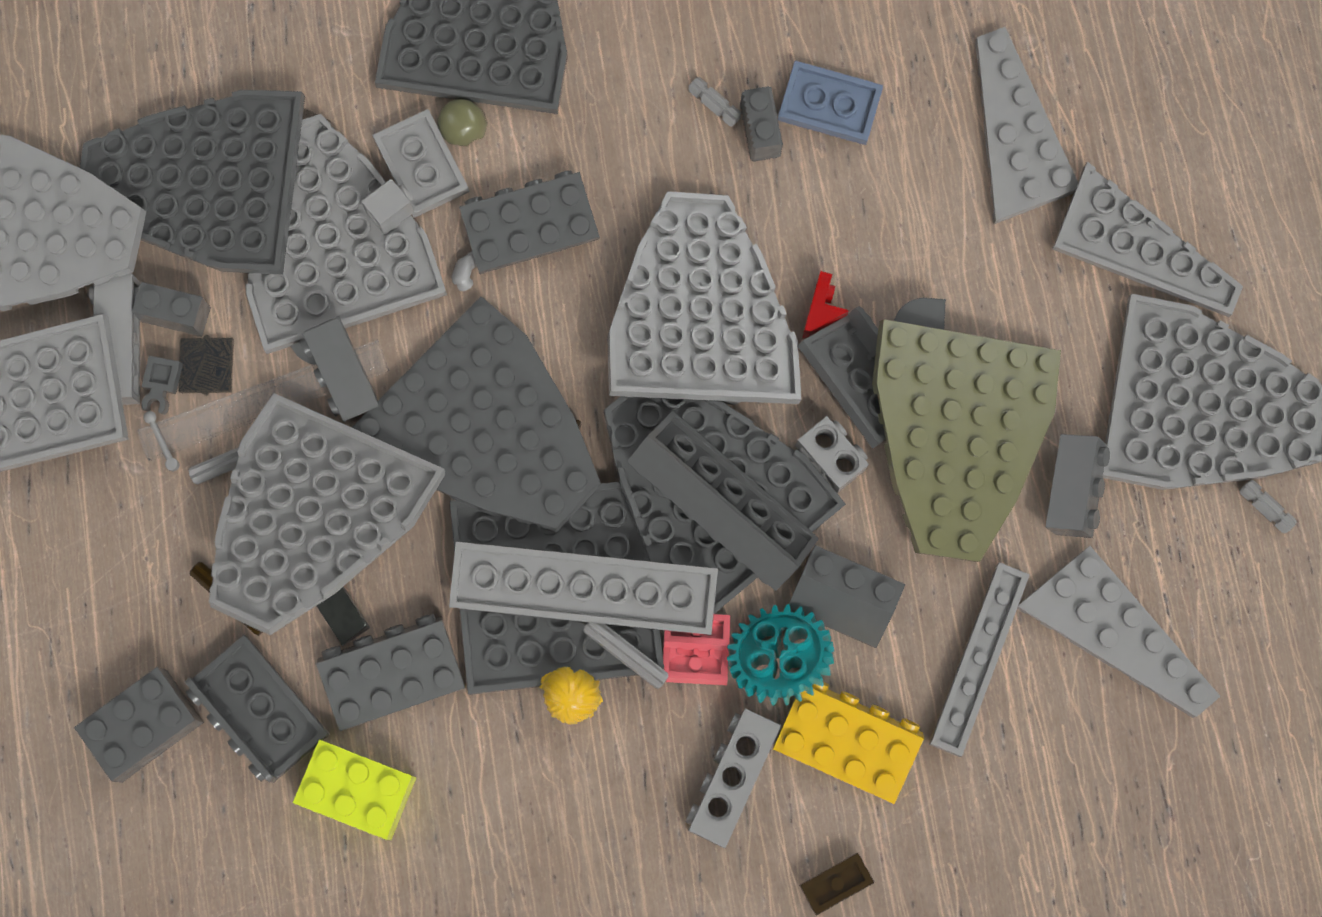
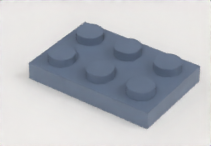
[778,61,884,145]

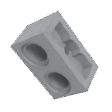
[795,416,869,494]

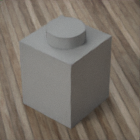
[361,179,414,235]

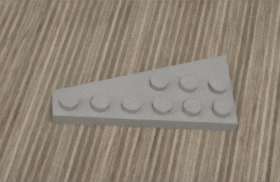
[1052,161,1243,317]
[1017,546,1221,718]

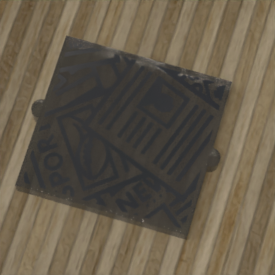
[178,335,234,396]

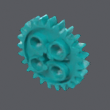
[727,604,835,706]

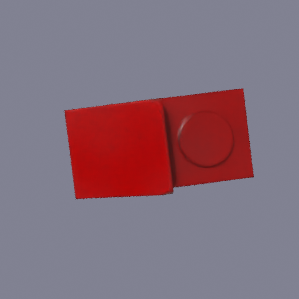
[802,271,849,339]

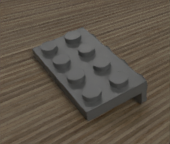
[459,170,600,275]
[798,306,886,449]
[316,614,465,731]
[184,635,330,783]

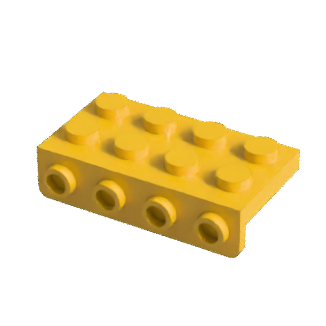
[773,682,924,804]

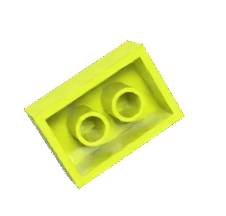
[293,740,417,840]

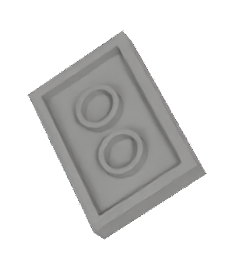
[372,109,469,218]

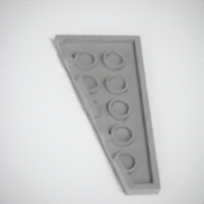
[975,27,1078,224]

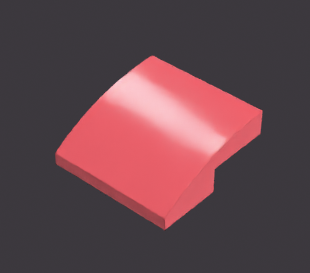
[663,614,730,685]

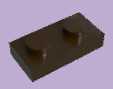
[799,853,875,916]

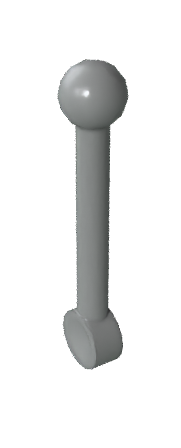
[143,411,179,472]

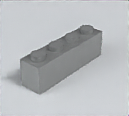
[89,273,140,405]

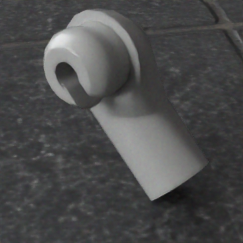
[451,251,477,291]

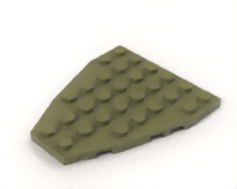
[872,319,1061,562]

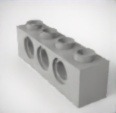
[685,709,781,848]

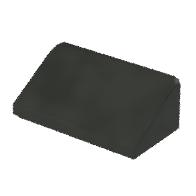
[316,587,370,646]

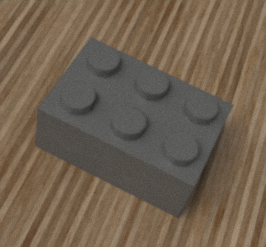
[74,667,204,783]

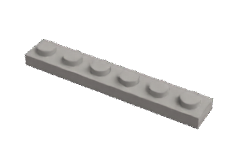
[929,562,1030,757]

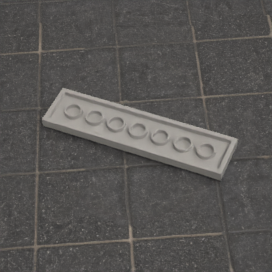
[449,542,718,635]

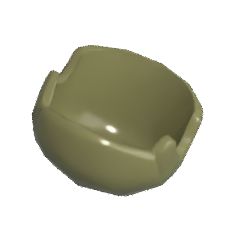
[437,99,488,146]

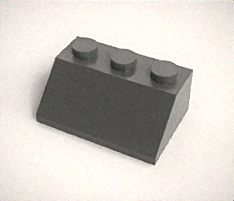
[789,545,906,648]

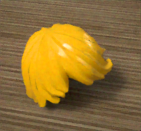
[540,667,603,725]

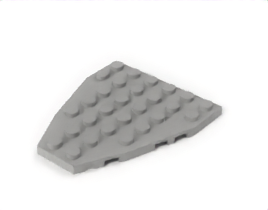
[246,114,447,354]
[0,135,146,311]
[607,191,802,404]
[1103,294,1322,490]
[209,393,445,635]

